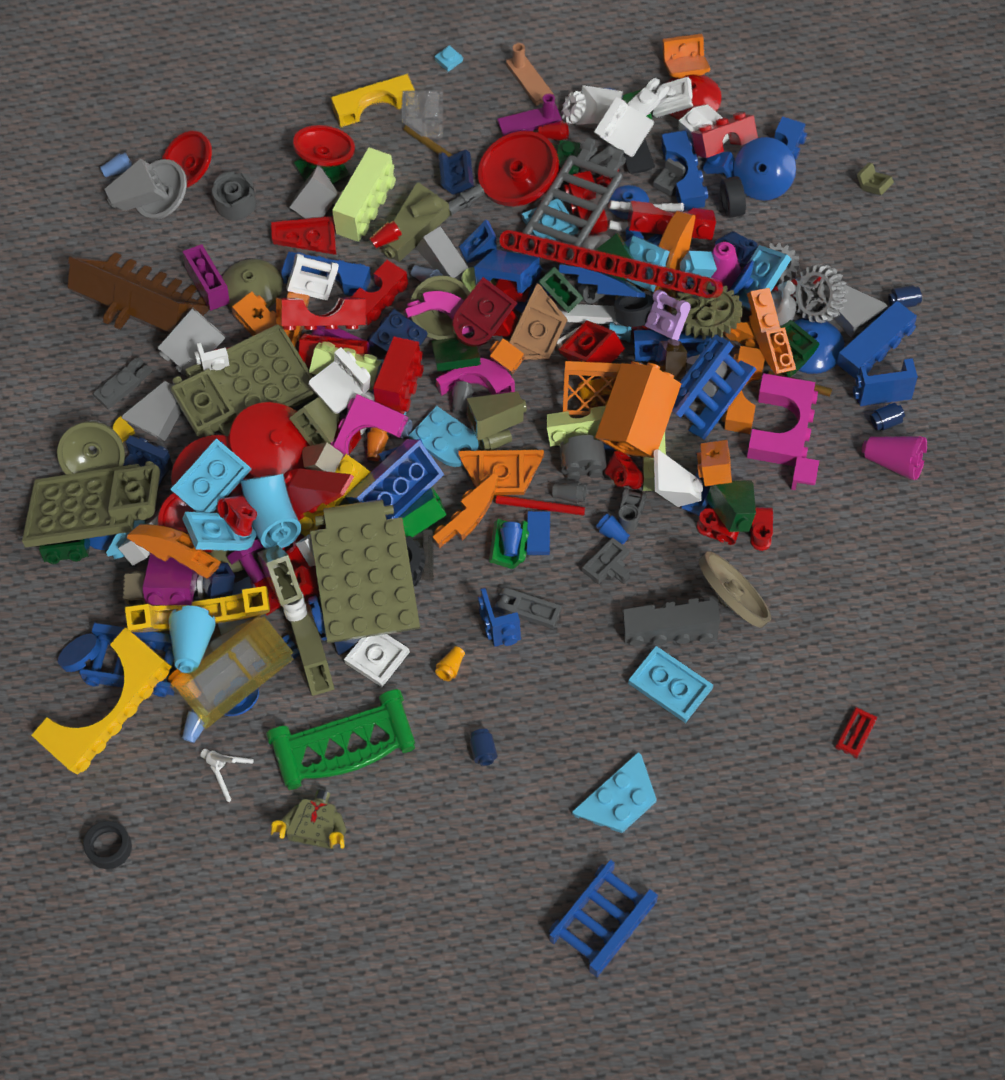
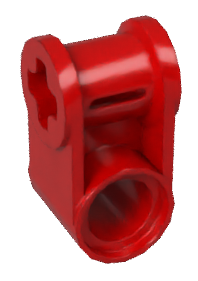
[604,451,644,490]
[217,495,257,536]
[750,507,773,551]
[696,508,739,545]

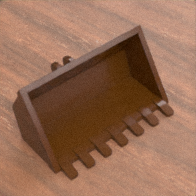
[68,253,209,335]

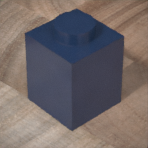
[203,563,235,599]

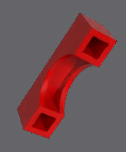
[627,201,716,240]
[276,297,366,330]

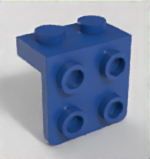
[478,588,521,647]

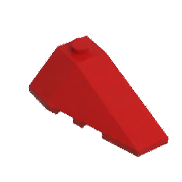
[284,468,354,520]

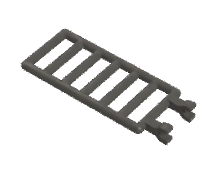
[510,137,626,276]

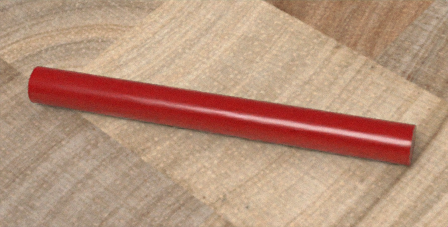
[496,495,585,516]

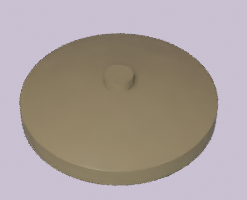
[699,551,771,628]

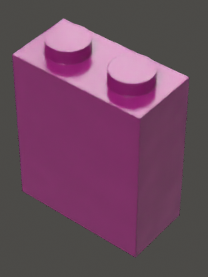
[143,553,198,605]

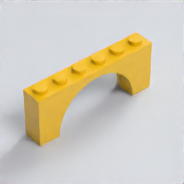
[31,627,172,775]

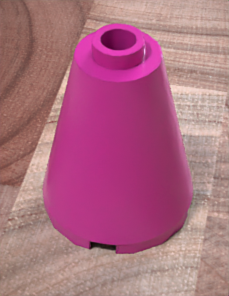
[711,242,741,292]
[862,436,927,480]

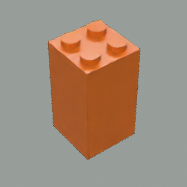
[595,361,681,458]

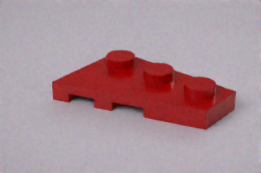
[271,216,337,255]

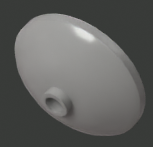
[137,159,187,219]

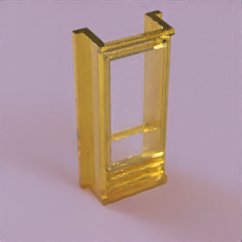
[170,616,294,730]

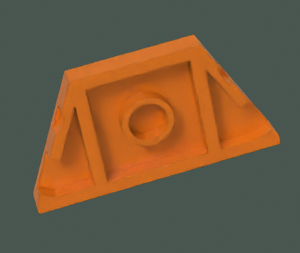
[459,450,544,495]

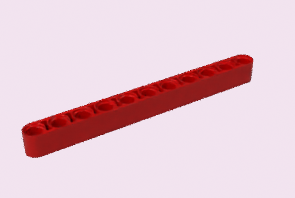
[499,230,723,298]

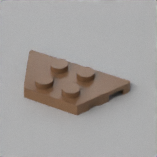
[509,284,568,360]

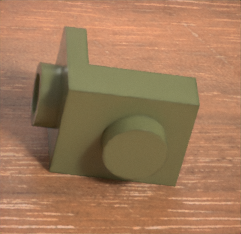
[857,162,894,195]

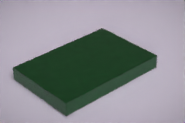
[432,335,481,371]

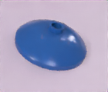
[734,137,796,201]
[793,318,844,374]

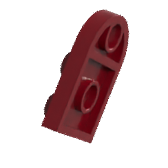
[452,277,517,347]

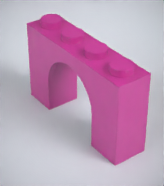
[747,373,818,467]
[330,394,408,459]

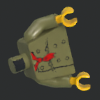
[270,790,347,850]

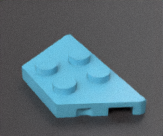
[572,752,657,833]

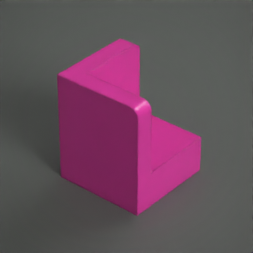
[791,457,819,490]

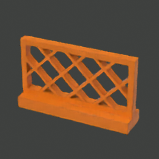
[563,361,621,415]

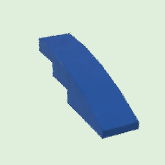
[559,264,646,298]

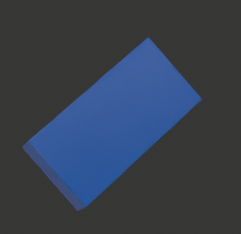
[527,511,550,555]

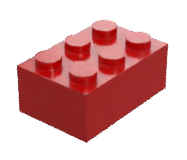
[373,337,424,414]

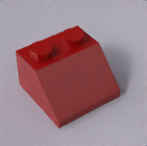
[558,320,625,379]

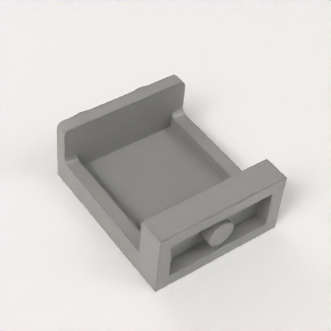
[158,307,225,376]

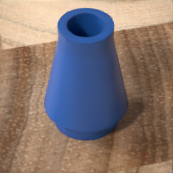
[596,513,630,545]
[500,522,523,557]

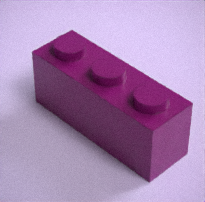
[183,244,230,311]

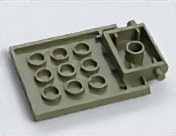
[171,325,318,437]
[22,461,160,548]
[310,499,420,643]

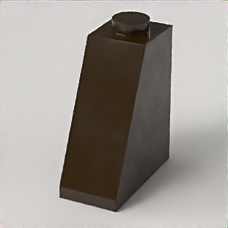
[655,339,687,382]

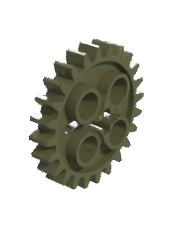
[671,283,742,340]

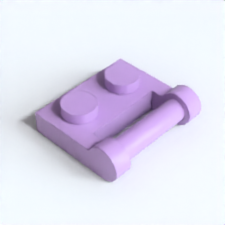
[645,290,690,340]

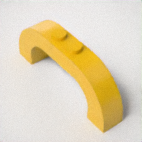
[125,586,270,632]

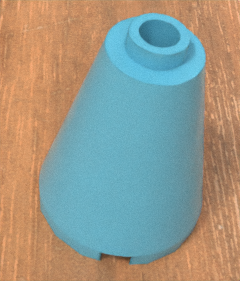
[168,606,216,673]

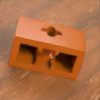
[232,292,277,336]
[489,338,525,375]
[697,440,732,486]

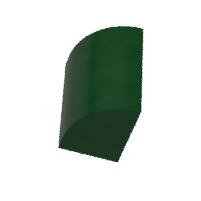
[538,267,584,313]

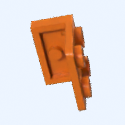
[662,34,710,78]

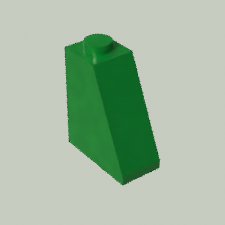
[398,487,447,537]

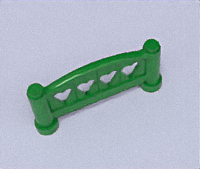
[266,689,415,790]

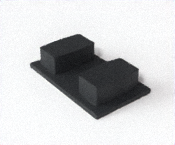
[623,139,655,174]

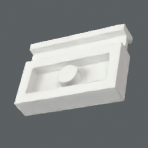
[653,77,693,118]

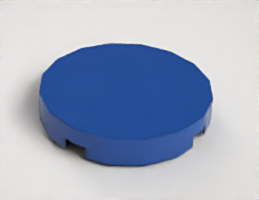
[308,595,327,641]
[58,634,101,672]

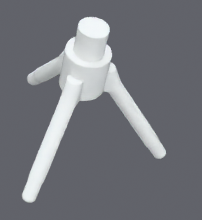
[201,749,254,802]

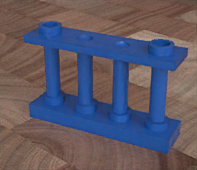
[671,335,756,440]
[80,623,175,697]
[549,860,658,977]

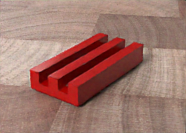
[835,707,877,759]

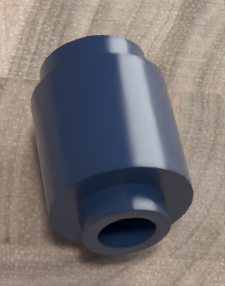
[888,285,922,308]
[870,403,905,431]
[469,729,497,766]

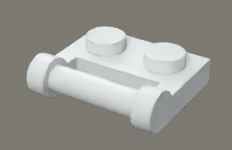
[286,254,338,301]

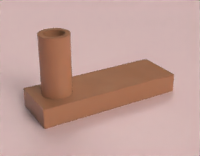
[506,43,553,106]

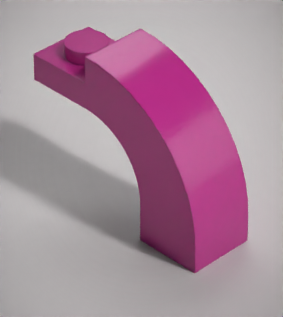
[404,291,473,335]
[436,358,515,396]

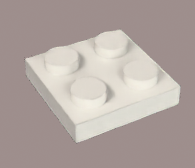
[344,634,410,687]

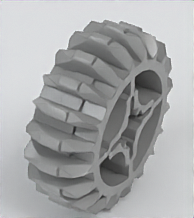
[792,264,848,323]

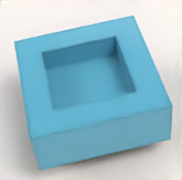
[435,45,463,72]

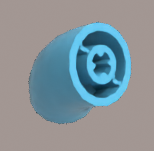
[240,474,301,549]

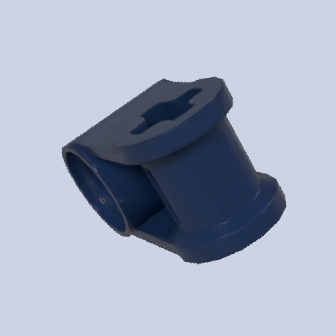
[715,231,758,267]

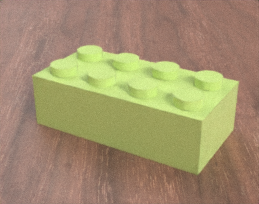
[332,148,396,242]

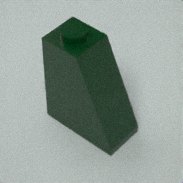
[706,480,756,532]

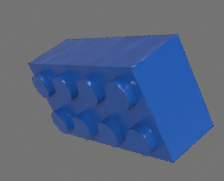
[344,439,444,520]

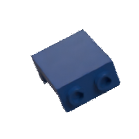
[474,249,542,293]
[853,358,918,406]

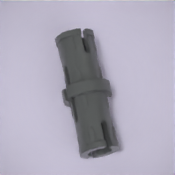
[448,184,485,216]

